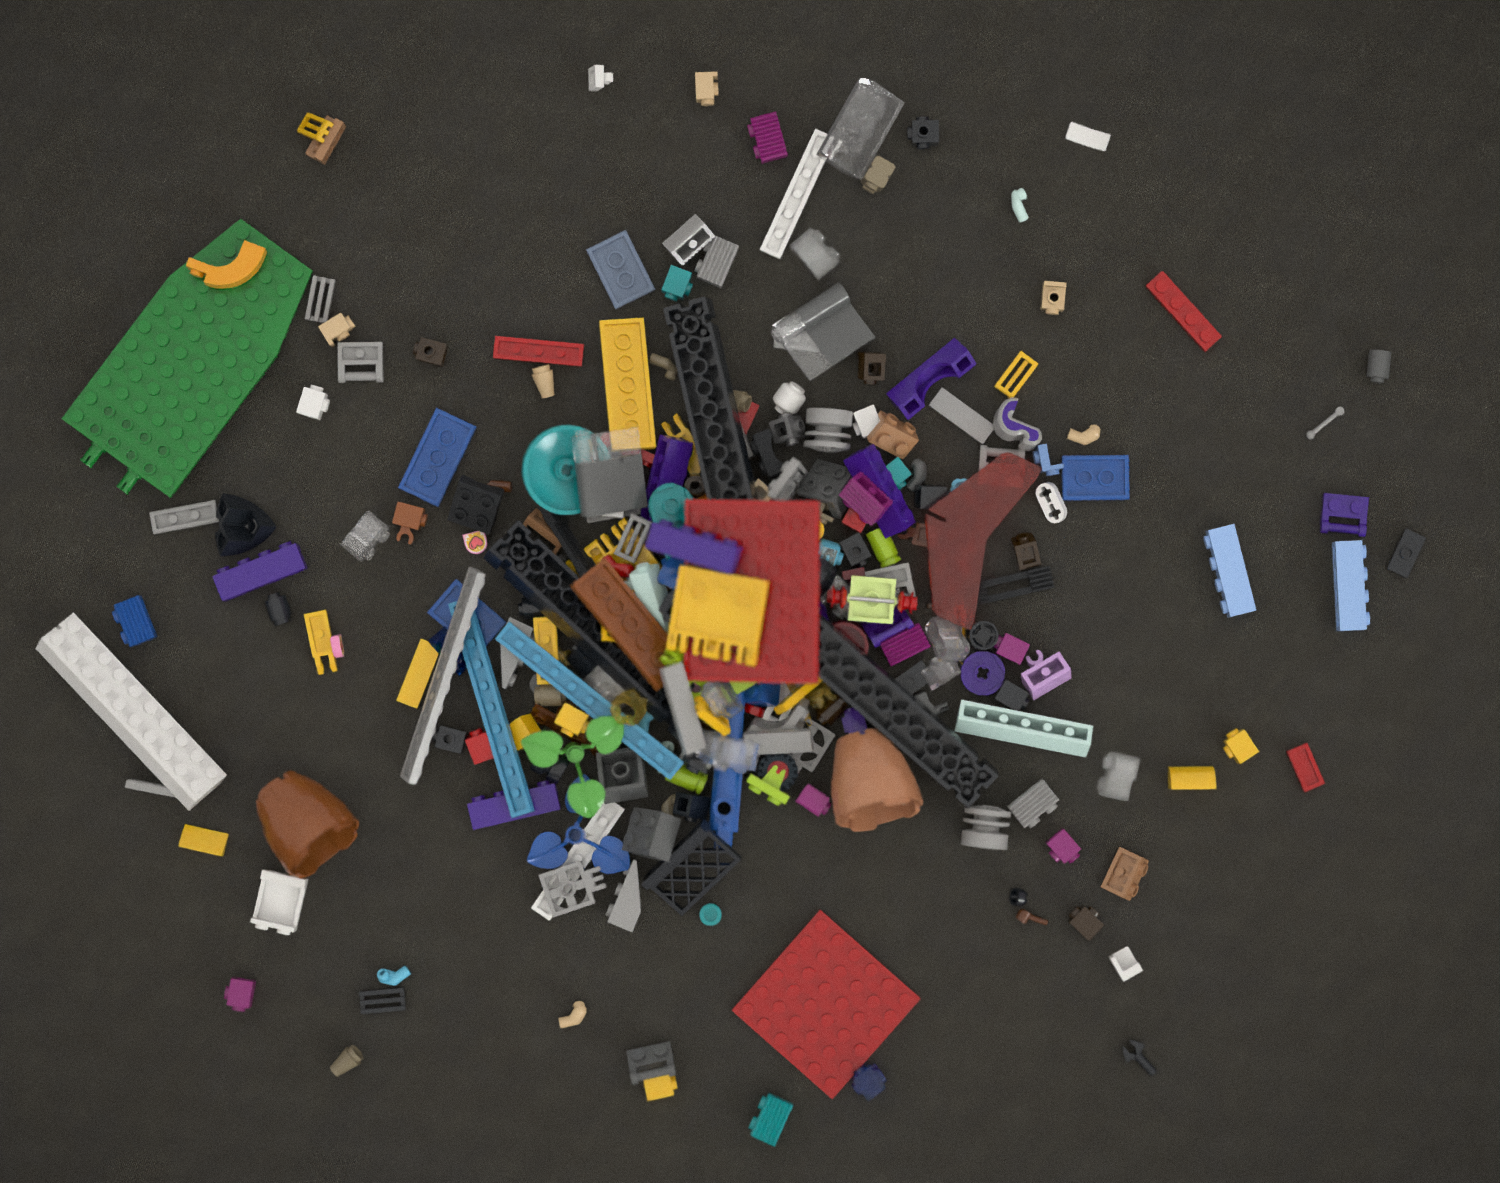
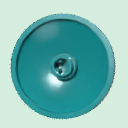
[522,425,610,515]

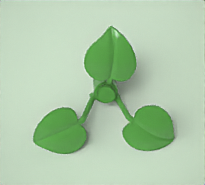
[521,716,624,818]

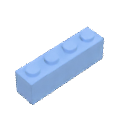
[1203,524,1256,617]
[1332,540,1370,631]

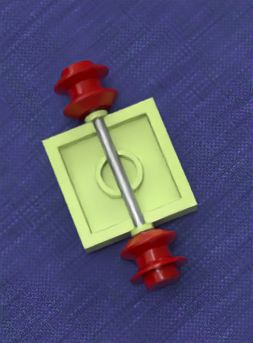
[827,575,917,624]

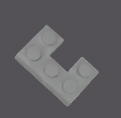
[767,458,808,501]

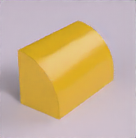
[1168,766,1216,789]

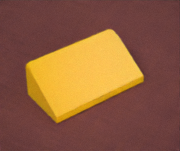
[178,824,229,856]

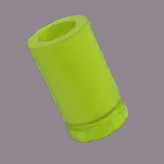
[866,528,901,568]
[665,764,708,795]

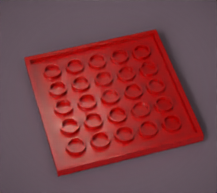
[732,910,921,1099]

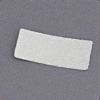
[1066,122,1110,151]

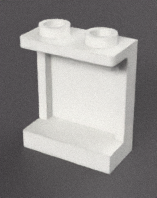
[250,869,308,935]

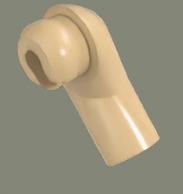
[1067,425,1100,445]
[558,1001,587,1029]

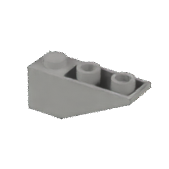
[500,617,534,689]
[606,859,641,932]

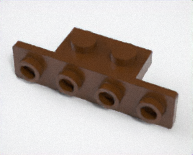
[531,699,599,757]

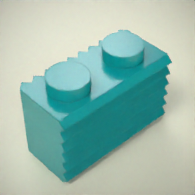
[748,1093,793,1147]

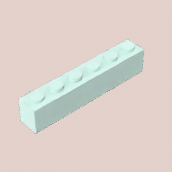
[954,700,1093,757]

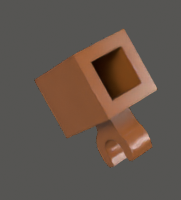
[392,502,428,544]

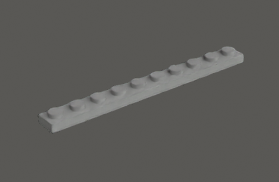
[400,567,485,785]

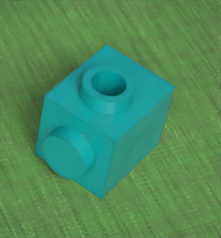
[662,265,693,302]
[886,457,912,490]

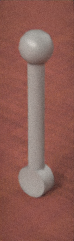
[1306,407,1344,439]

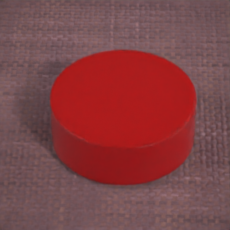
[744,703,766,718]

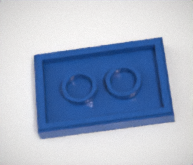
[1061,455,1129,501]
[427,579,507,646]

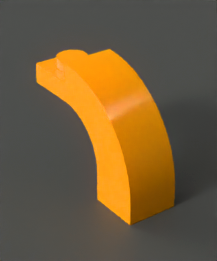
[186,240,267,289]

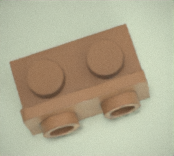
[306,116,346,165]
[1101,847,1149,901]

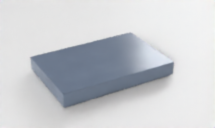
[586,230,655,310]

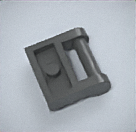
[626,1041,676,1085]

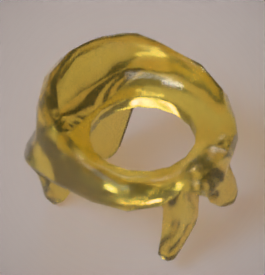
[804,681,836,710]
[610,689,647,726]

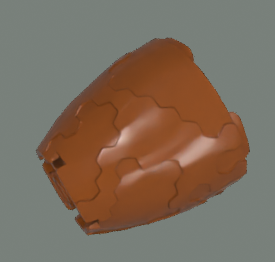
[256,771,359,879]

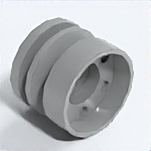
[804,408,853,453]
[960,805,1011,850]

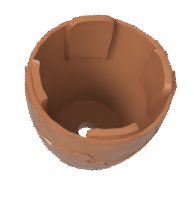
[831,728,923,832]

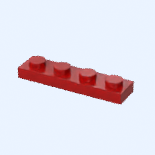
[1145,271,1222,352]
[493,336,584,367]

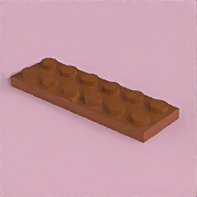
[570,558,684,691]

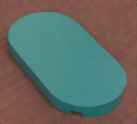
[648,483,693,561]

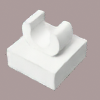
[588,65,613,91]

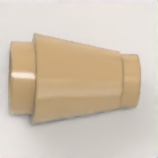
[531,364,555,398]

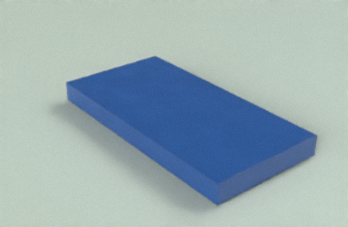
[398,408,477,507]

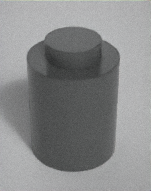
[1366,350,1392,383]

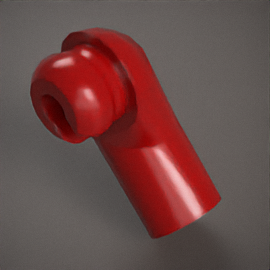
[601,554,634,578]

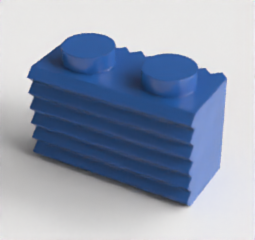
[112,595,157,647]

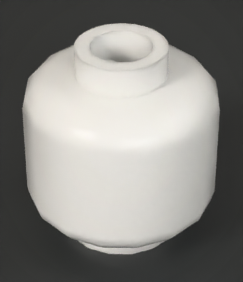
[773,381,806,415]

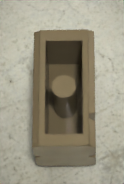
[860,156,895,194]

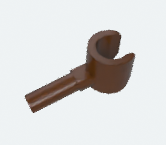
[1015,909,1048,925]

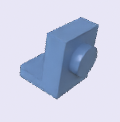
[1033,444,1064,476]

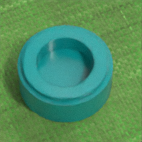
[699,903,722,926]

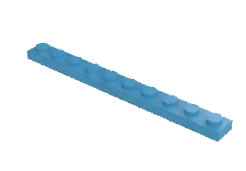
[448,601,535,818]
[495,621,684,780]

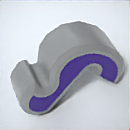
[993,397,1042,451]

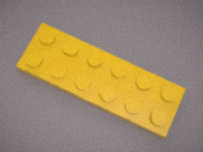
[599,318,656,452]

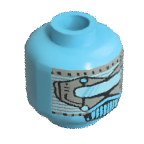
[820,539,844,566]

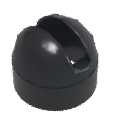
[1009,888,1028,906]

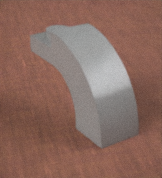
[742,697,810,742]

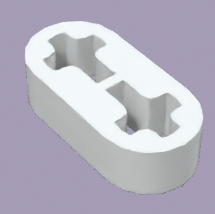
[1036,482,1067,523]

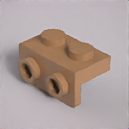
[867,411,919,459]

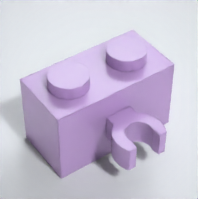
[1021,650,1071,701]

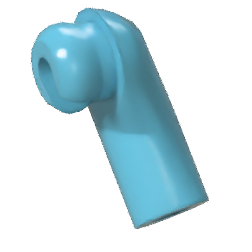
[377,965,411,986]

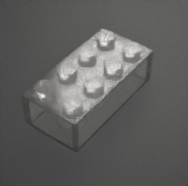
[816,77,905,180]

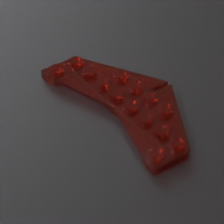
[925,452,1042,630]

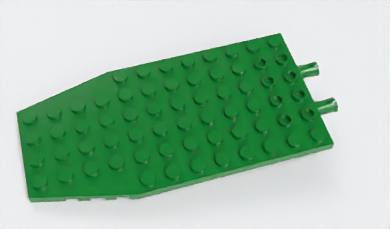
[62,219,313,498]

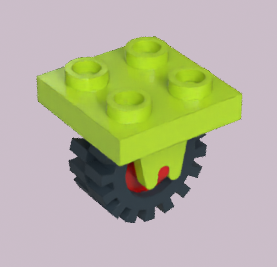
[746,753,798,806]

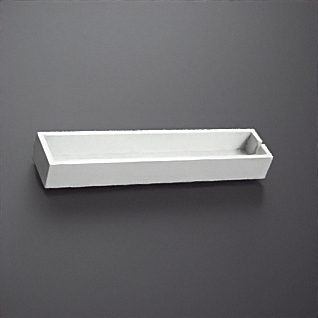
[35,613,227,811]

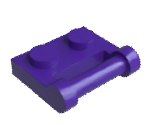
[1320,493,1369,537]
[859,604,914,648]

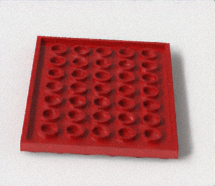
[684,499,820,684]

